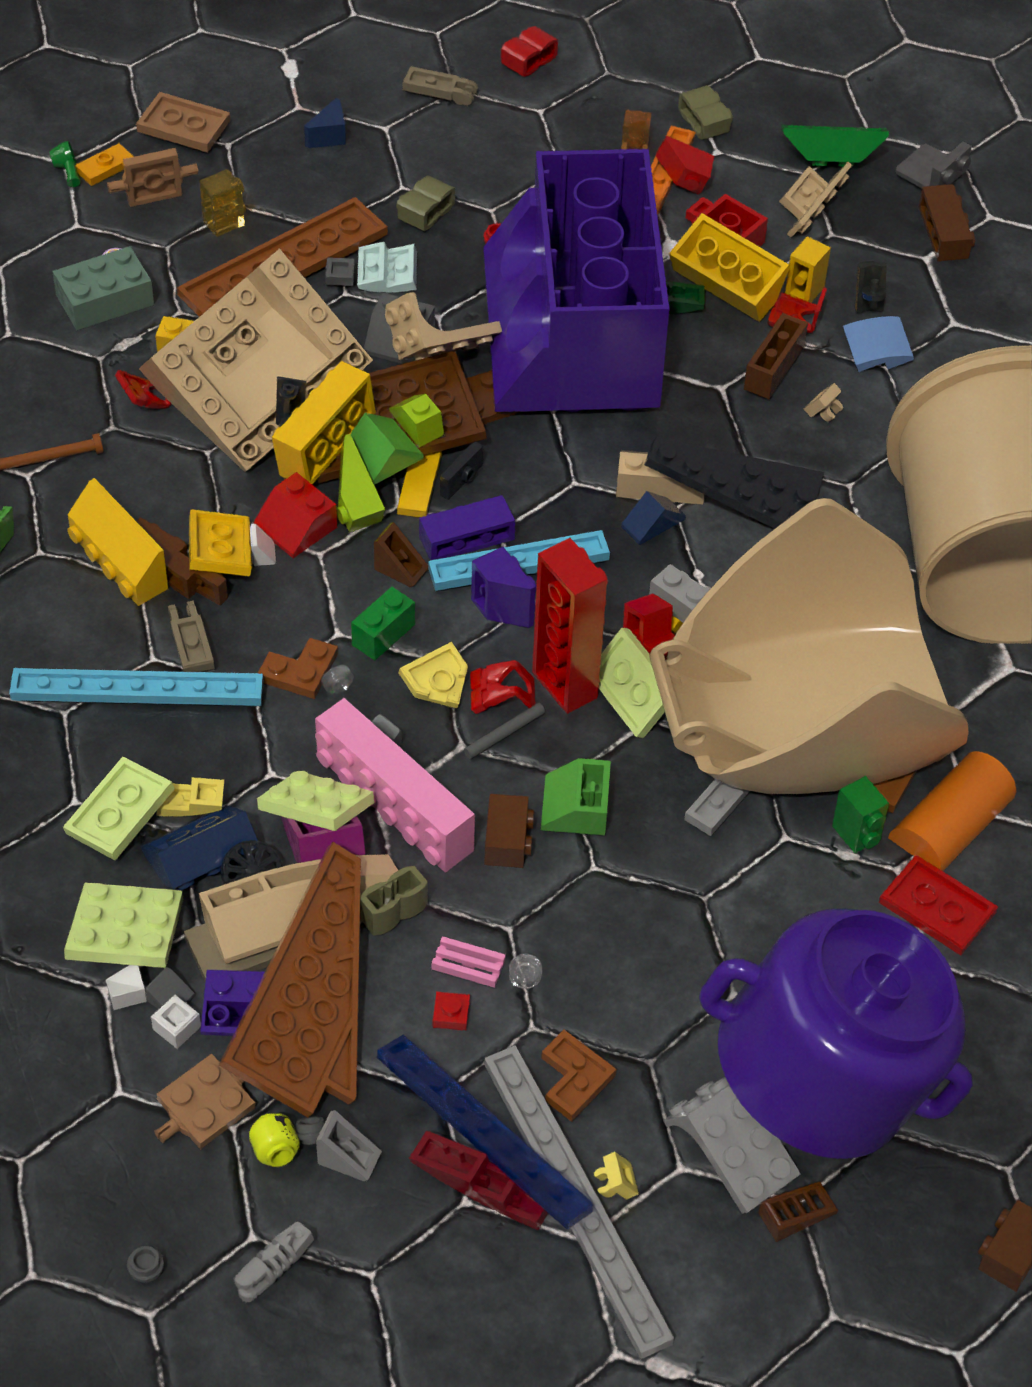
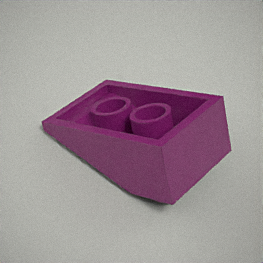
[281,816,365,863]

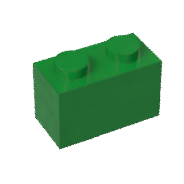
[351,587,415,661]
[832,776,889,853]

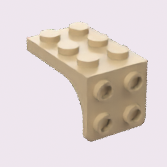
[385,292,502,360]

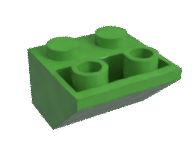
[541,758,611,835]

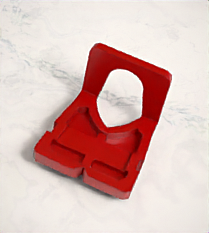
[768,287,827,333]
[115,370,172,409]
[470,660,535,714]

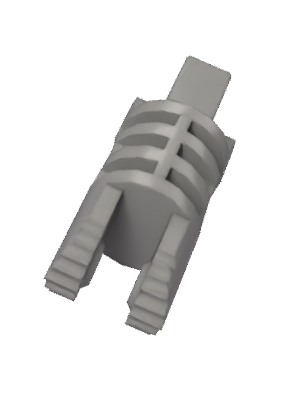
[234,1221,314,1303]

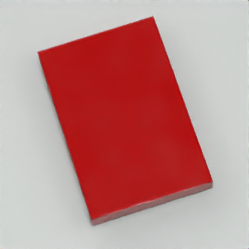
[879,855,998,955]

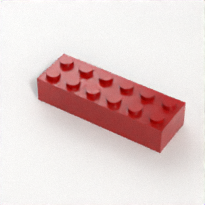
[532,538,608,714]

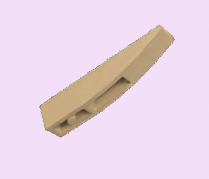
[199,854,398,964]

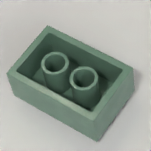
[52,246,154,331]

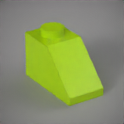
[389,394,444,447]

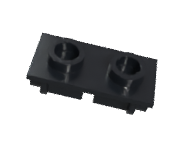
[276,376,306,427]

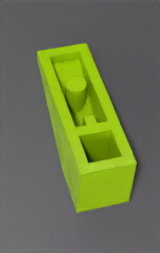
[336,434,385,533]

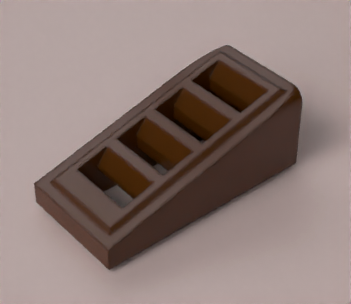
[758,1181,838,1242]

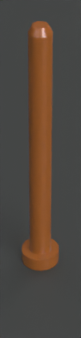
[0,433,104,470]

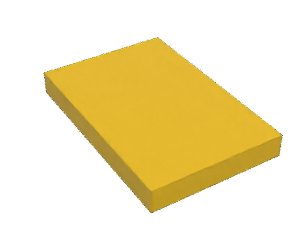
[189,509,251,576]

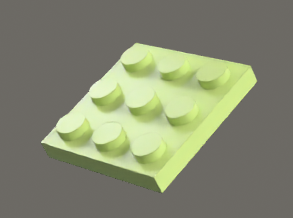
[64,883,183,968]

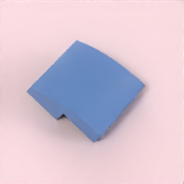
[843,316,914,372]

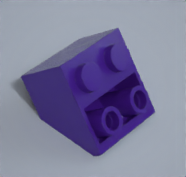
[471,547,536,628]
[200,970,265,1036]

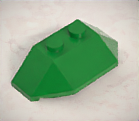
[781,125,889,167]

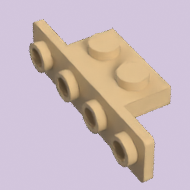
[779,162,852,237]

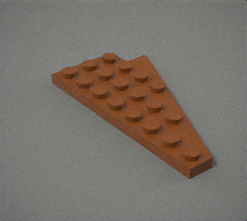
[219,842,361,1117]

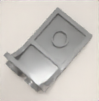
[664,1077,801,1213]

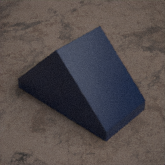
[304,98,346,148]
[621,491,686,545]

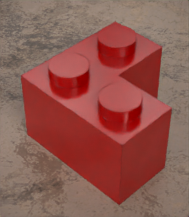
[623,593,675,660]

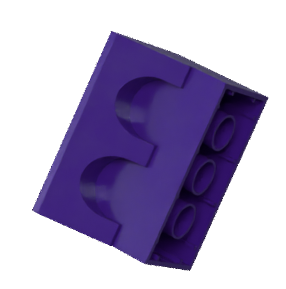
[484,149,669,412]

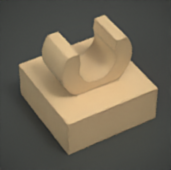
[804,383,843,422]

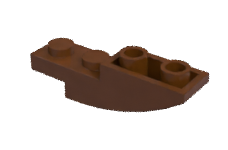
[136,517,228,606]

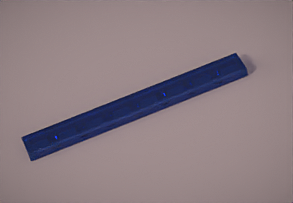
[377,1034,594,1230]

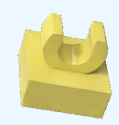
[594,1152,638,1200]

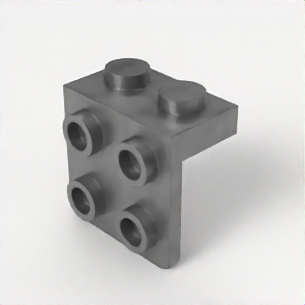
[896,141,972,188]

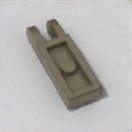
[402,66,478,106]
[168,601,214,672]

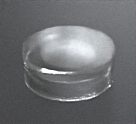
[321,665,354,694]
[509,954,542,989]

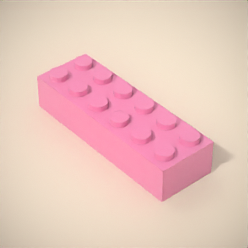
[315,698,475,873]

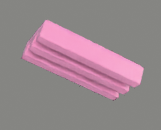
[431,936,506,988]

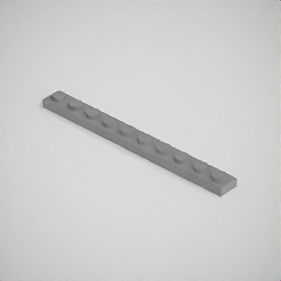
[484,1045,674,1359]

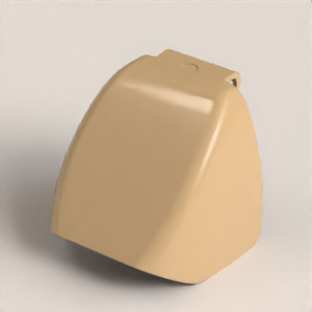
[649,498,969,794]

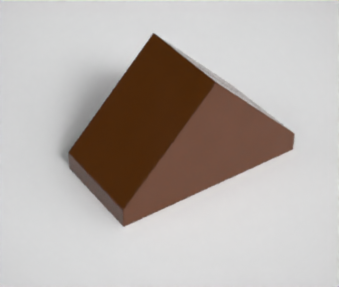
[374,522,428,587]

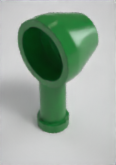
[49,141,81,187]

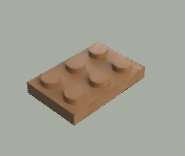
[136,92,231,152]

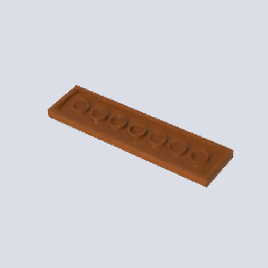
[177,197,388,317]

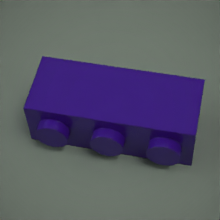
[419,495,515,560]

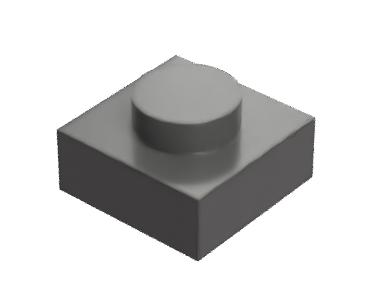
[325,258,355,286]

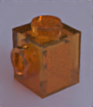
[621,110,652,149]

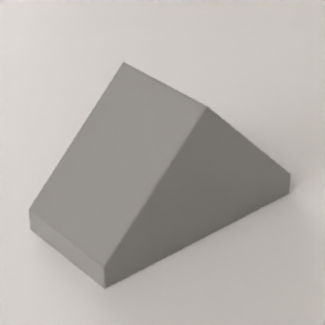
[316,1110,382,1181]

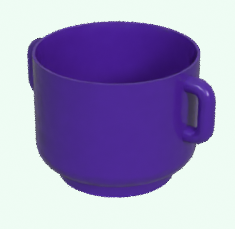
[699,909,973,1159]

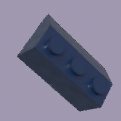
[140,805,258,890]

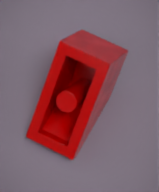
[656,135,714,194]

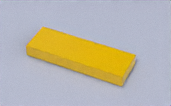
[397,451,442,518]

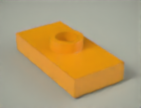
[75,143,134,186]

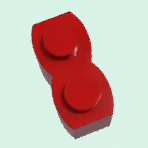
[501,26,558,76]

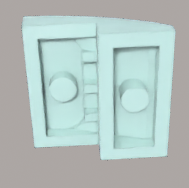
[357,242,417,292]

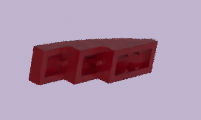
[409,1130,555,1230]

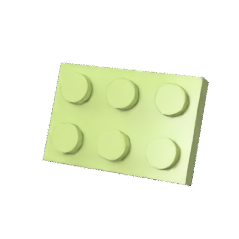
[599,628,665,738]
[63,757,175,860]
[257,771,374,831]

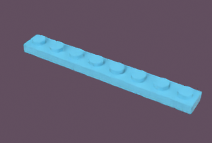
[10,668,263,706]

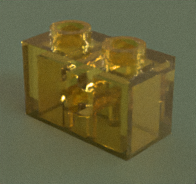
[199,169,246,237]

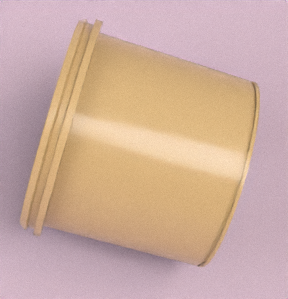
[886,346,1032,643]

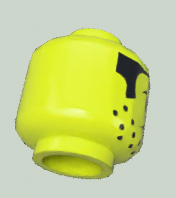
[249,1114,299,1167]

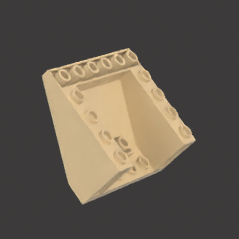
[139,249,373,472]

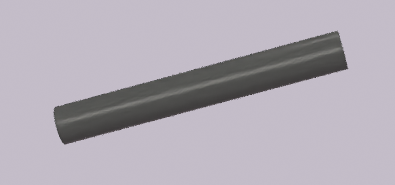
[464,703,545,759]

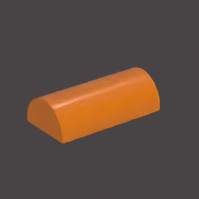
[888,751,1016,871]

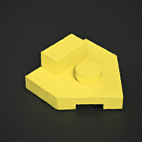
[398,642,468,708]

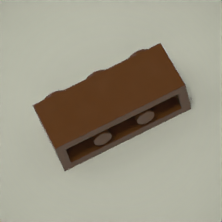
[918,184,975,262]
[744,313,808,399]

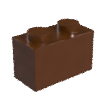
[484,794,534,868]
[978,1200,1032,1292]

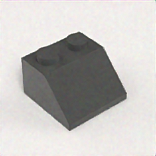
[364,292,435,364]

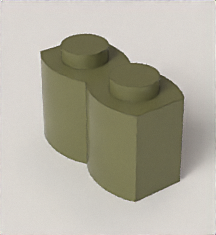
[678,85,733,140]
[397,176,455,231]
[360,866,428,936]

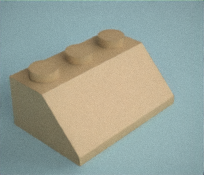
[616,450,705,505]

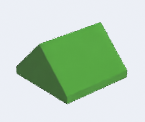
[350,413,424,485]

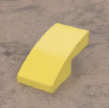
[156,777,224,816]

